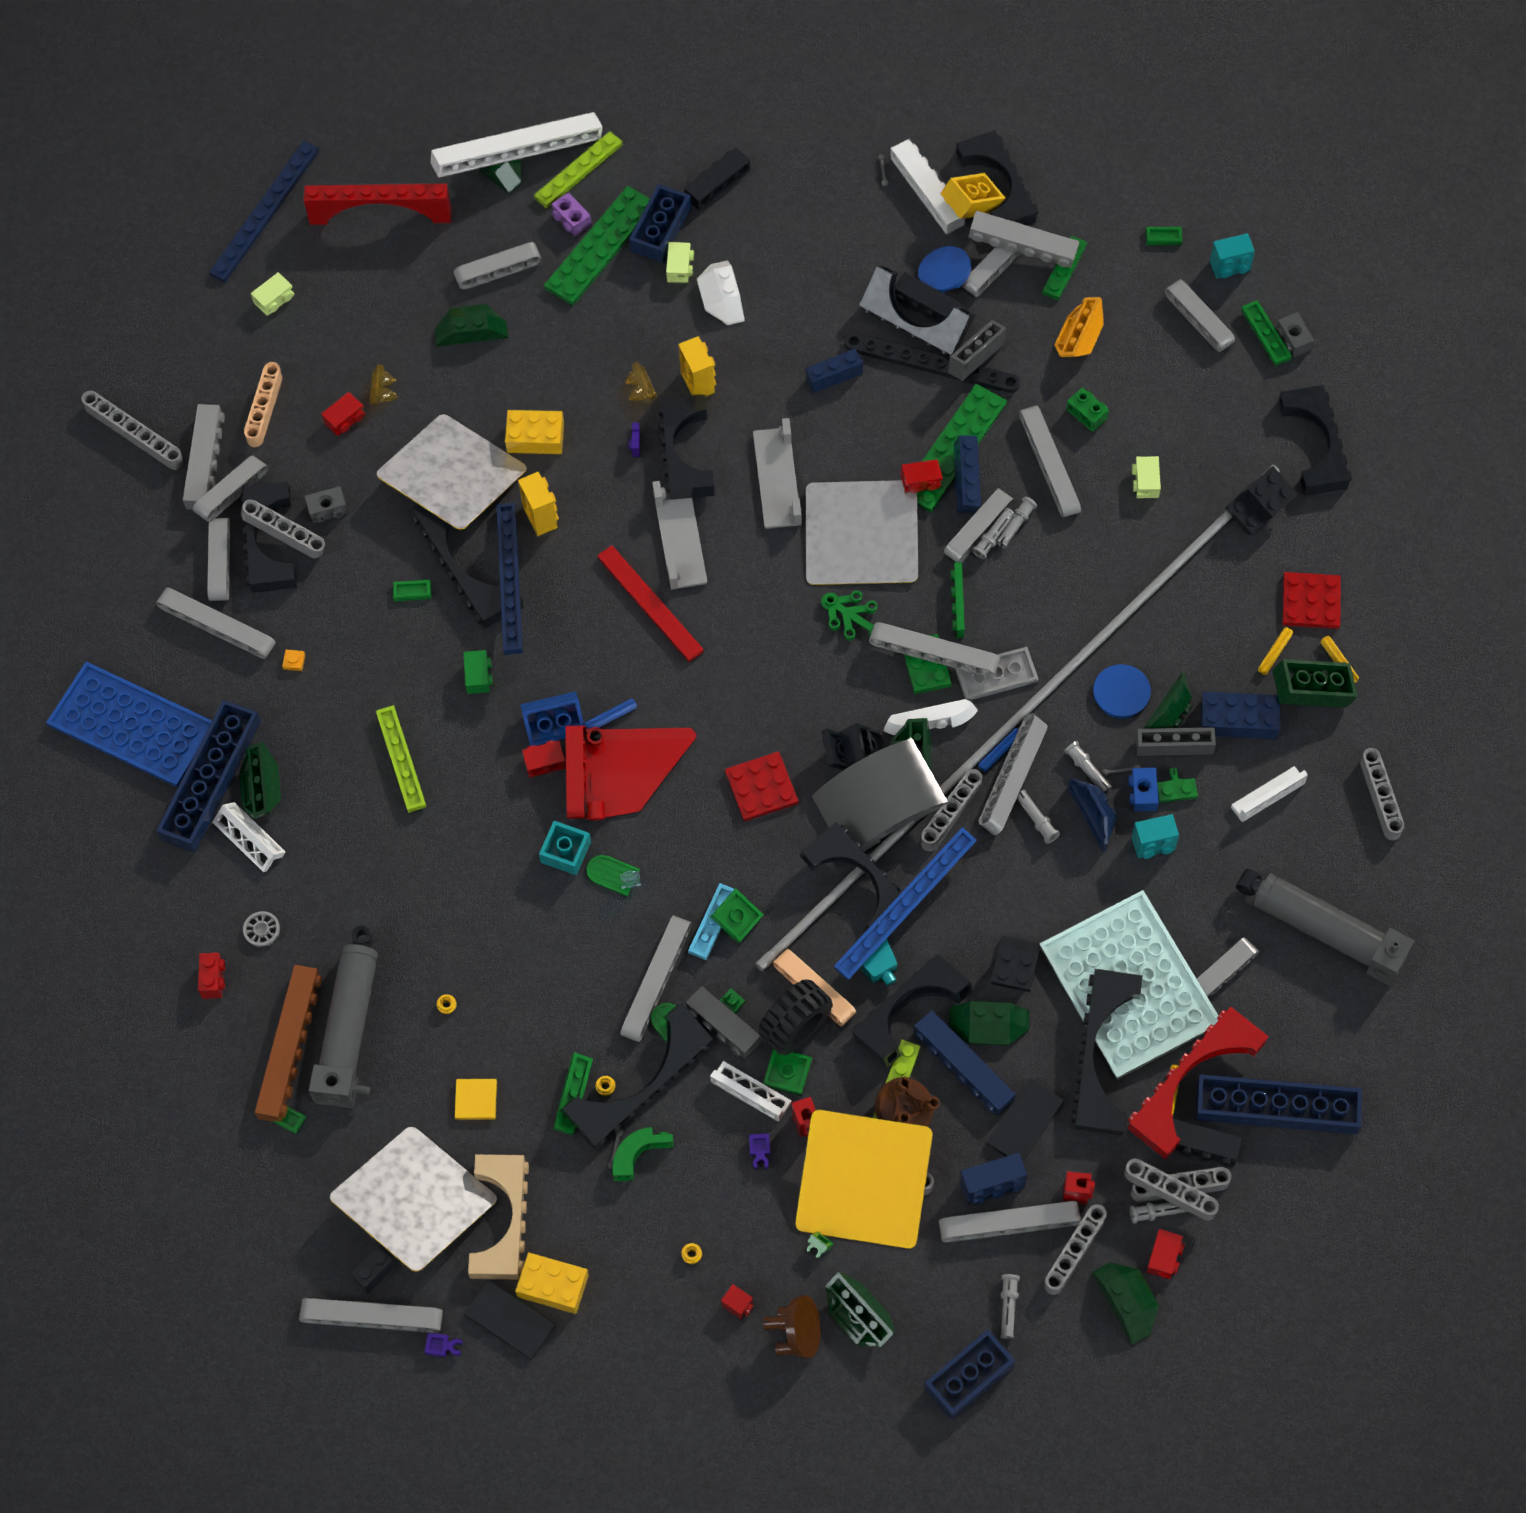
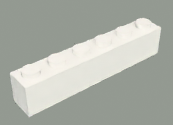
[891,139,965,234]

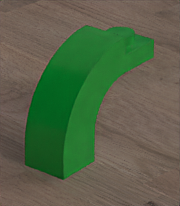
[613,1127,674,1182]

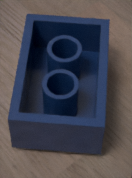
[959,1153,1027,1205]

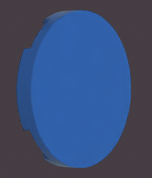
[918,246,971,293]
[1093,664,1151,719]

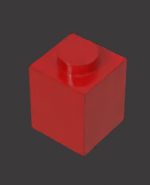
[721,1284,754,1320]

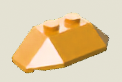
[1054,297,1104,357]

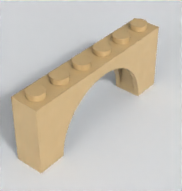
[468,1155,529,1280]

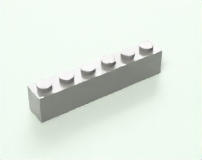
[968,211,1079,268]
[183,404,225,510]

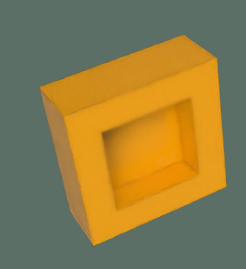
[282,650,305,671]

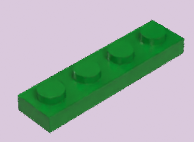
[1042,236,1087,301]
[1241,300,1292,366]
[950,562,965,638]
[553,1052,593,1135]

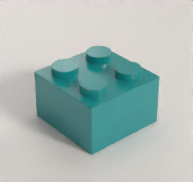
[1210,233,1255,279]
[1131,814,1179,859]
[539,821,591,876]

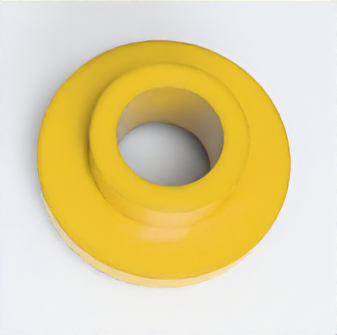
[437,994,457,1014]
[595,1076,616,1096]
[681,1243,702,1264]

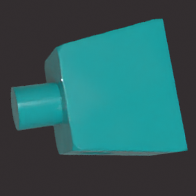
[859,939,897,987]

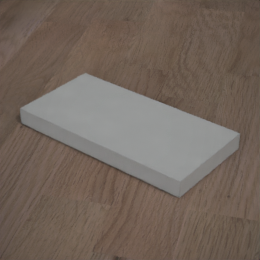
[955,647,1039,701]

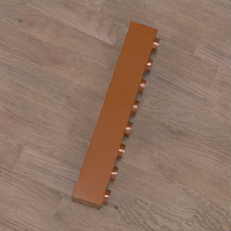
[255,965,322,1122]

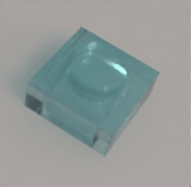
[620,870,641,889]

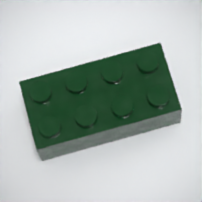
[1272,659,1358,708]

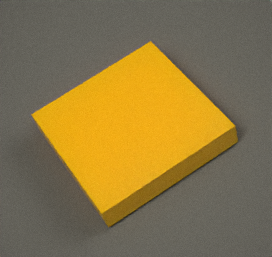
[455,1079,497,1120]

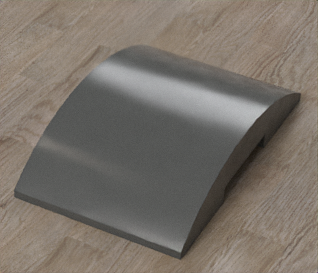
[812,738,948,852]

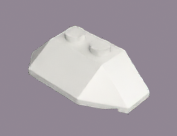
[697,261,745,325]

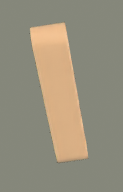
[244,362,282,447]
[773,949,857,1027]

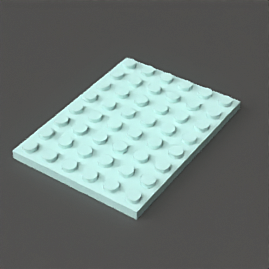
[1039,890,1218,1080]

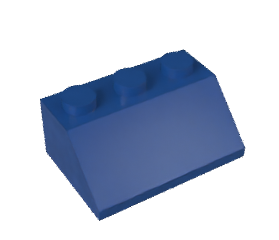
[520,691,584,746]

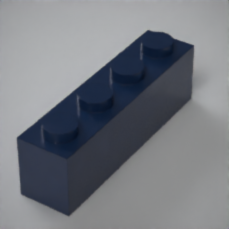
[954,435,981,513]

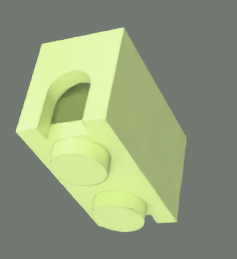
[666,242,694,283]
[251,272,294,316]
[1132,456,1161,498]

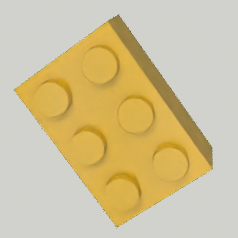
[940,173,1005,219]
[678,336,716,397]
[505,410,564,454]
[518,471,559,536]
[516,1253,589,1314]

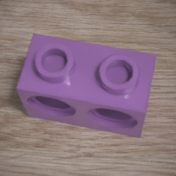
[552,192,592,236]

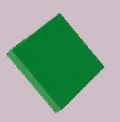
[710,888,764,943]
[763,1049,812,1096]

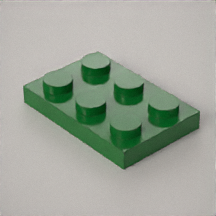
[904,634,951,694]

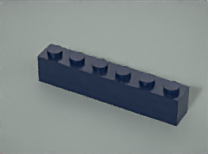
[914,1011,1016,1116]

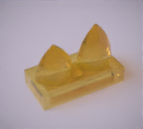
[625,362,657,401]
[370,364,398,405]

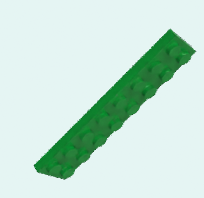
[544,186,650,306]
[917,384,1007,513]

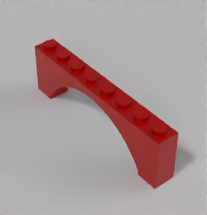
[304,184,451,225]
[1128,1007,1269,1160]

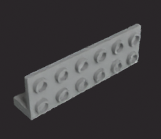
[753,418,802,529]
[652,481,707,590]

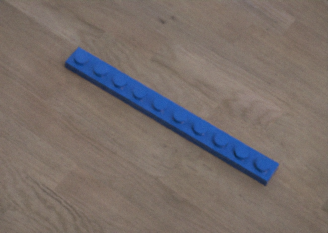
[833,827,977,981]

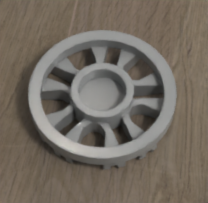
[243,911,280,948]

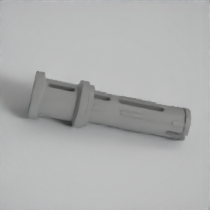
[996,497,1037,548]
[972,508,1015,559]
[1064,741,1112,793]
[1016,790,1060,843]
[1130,1199,1192,1224]
[1000,1274,1020,1339]

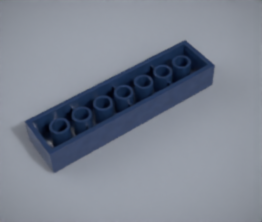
[156,700,261,852]
[1195,1074,1362,1134]

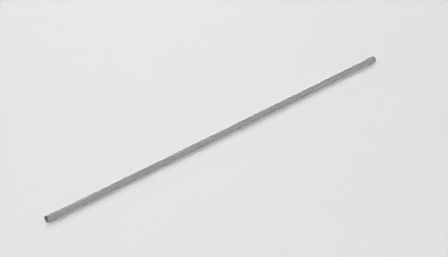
[755,465,1280,972]

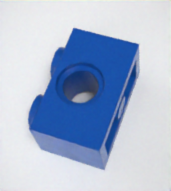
[1128,768,1159,811]

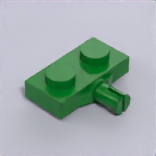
[1157,768,1198,803]

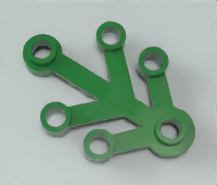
[821,591,878,641]

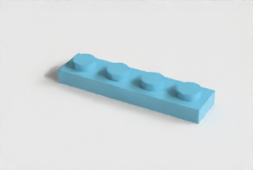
[688,883,734,960]

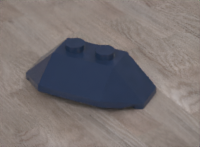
[1067,778,1117,852]

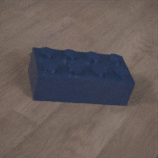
[629,184,691,263]
[1200,691,1280,739]
[924,1329,1015,1420]

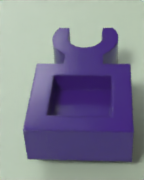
[628,422,640,457]
[749,1133,770,1170]
[425,1333,463,1357]

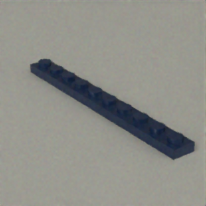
[209,141,319,283]
[497,503,523,655]

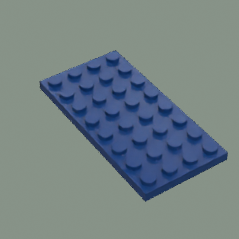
[46,662,212,788]

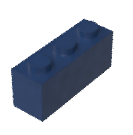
[806,349,863,393]

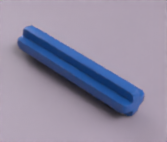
[584,698,637,729]
[978,728,1019,772]

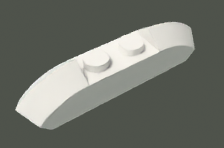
[883,699,978,735]

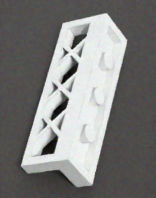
[1231,766,1308,822]
[212,802,285,872]
[710,1061,792,1122]

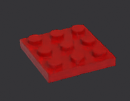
[1282,572,1341,629]
[725,751,798,822]

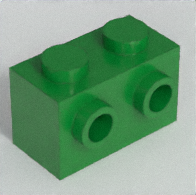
[1066,387,1109,432]
[464,650,493,694]

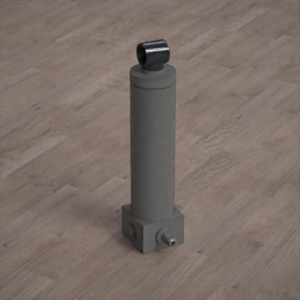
[1236,869,1415,987]
[309,925,378,1108]

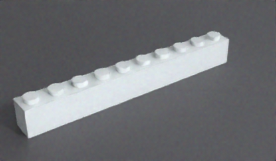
[430,112,602,178]

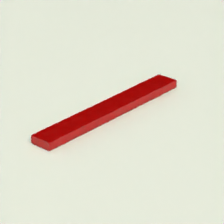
[597,545,704,662]

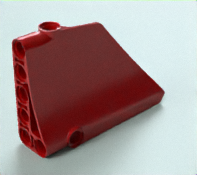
[566,725,697,821]

